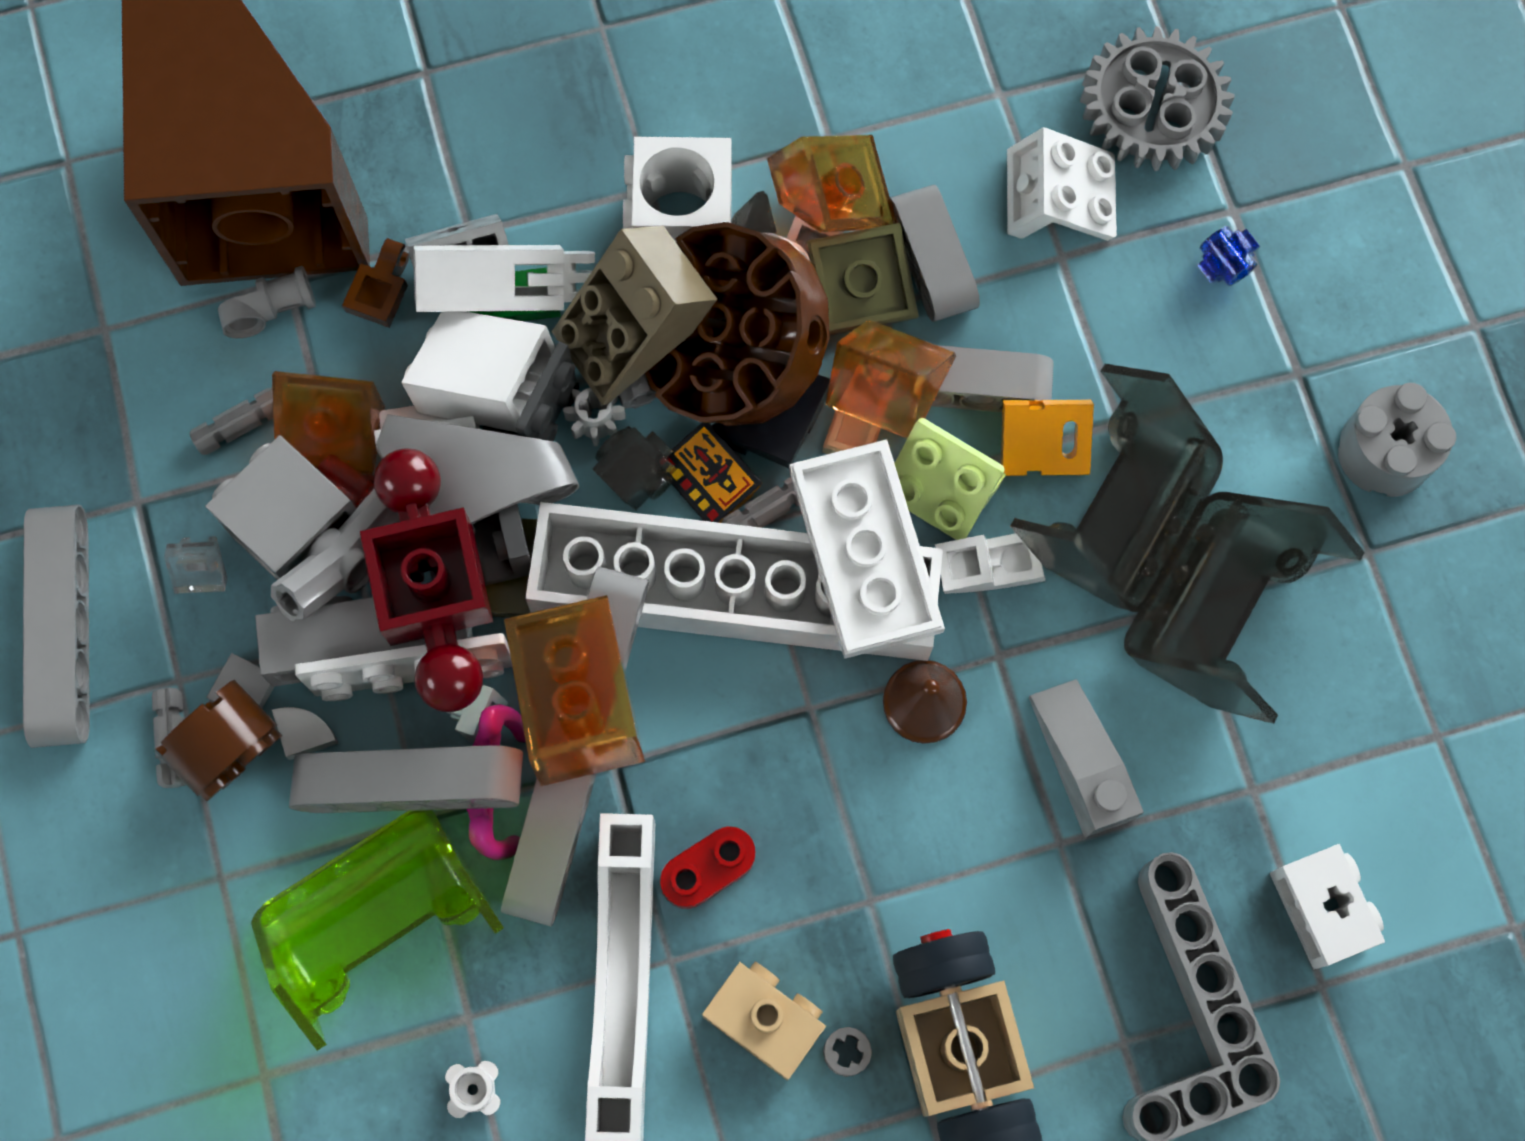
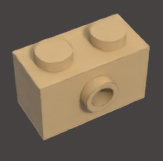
[702,961,826,1081]

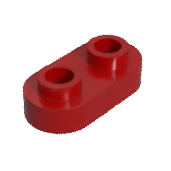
[660,826,756,909]

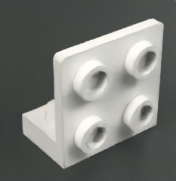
[1007,127,1116,241]

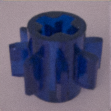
[1197,226,1260,286]

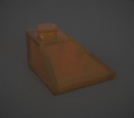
[767,135,897,233]

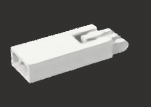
[413,245,595,312]

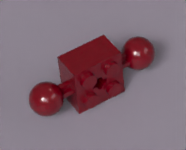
[360,448,493,712]

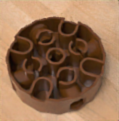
[645,222,830,426]

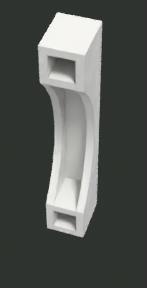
[585,813,656,1141]

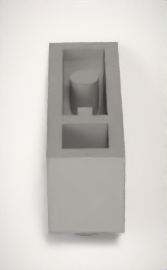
[1029,679,1144,839]

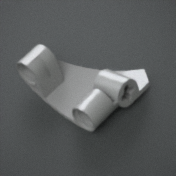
[376,414,579,534]

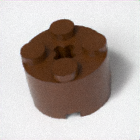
[154,680,282,802]

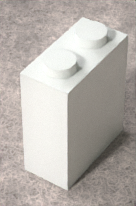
[401,311,555,432]

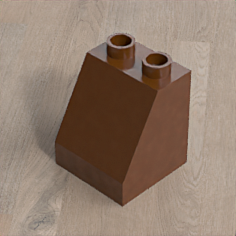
[121,0,370,286]

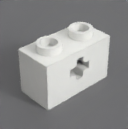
[1269,844,1385,970]

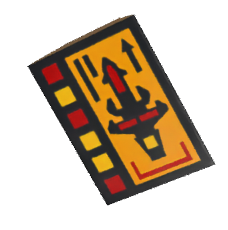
[655,422,762,523]

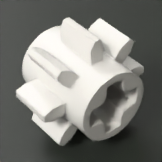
[563,388,626,446]

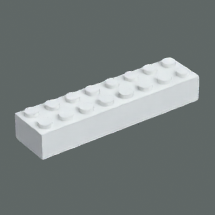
[525,502,943,661]

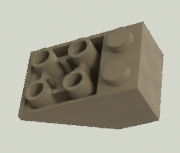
[551,225,717,405]

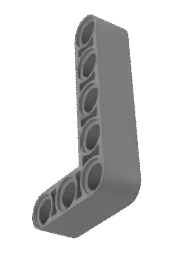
[1122,852,1280,1141]

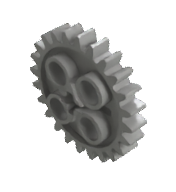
[1080,26,1235,171]

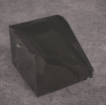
[731,191,777,234]

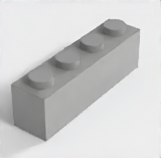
[255,583,473,687]

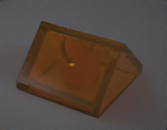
[826,320,956,439]
[272,371,385,475]

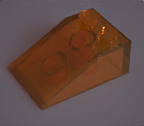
[504,595,645,786]

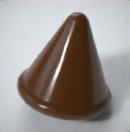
[883,660,967,744]

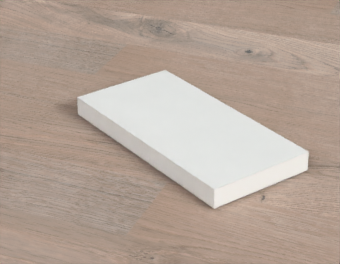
[789,439,945,659]

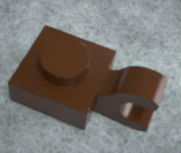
[342,238,410,328]

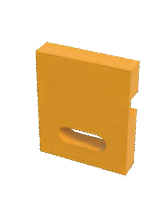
[1001,400,1094,476]

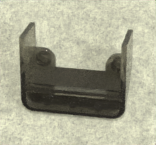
[1010,363,1223,612]
[1124,492,1365,724]

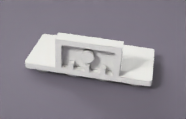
[295,633,515,701]

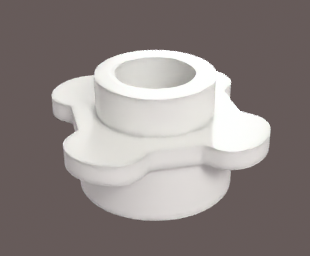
[445,1061,501,1118]

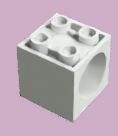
[623,137,732,242]

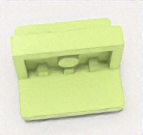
[894,418,1006,540]

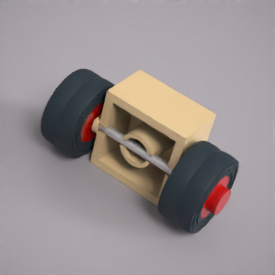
[893,929,1042,1141]

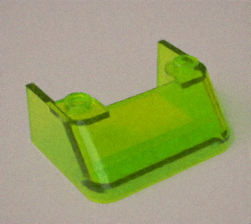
[251,810,504,1051]

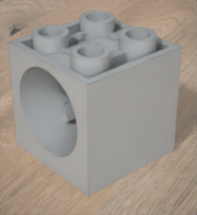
[205,435,356,580]

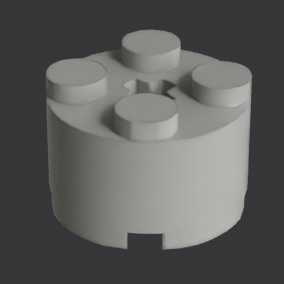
[1338,383,1456,497]

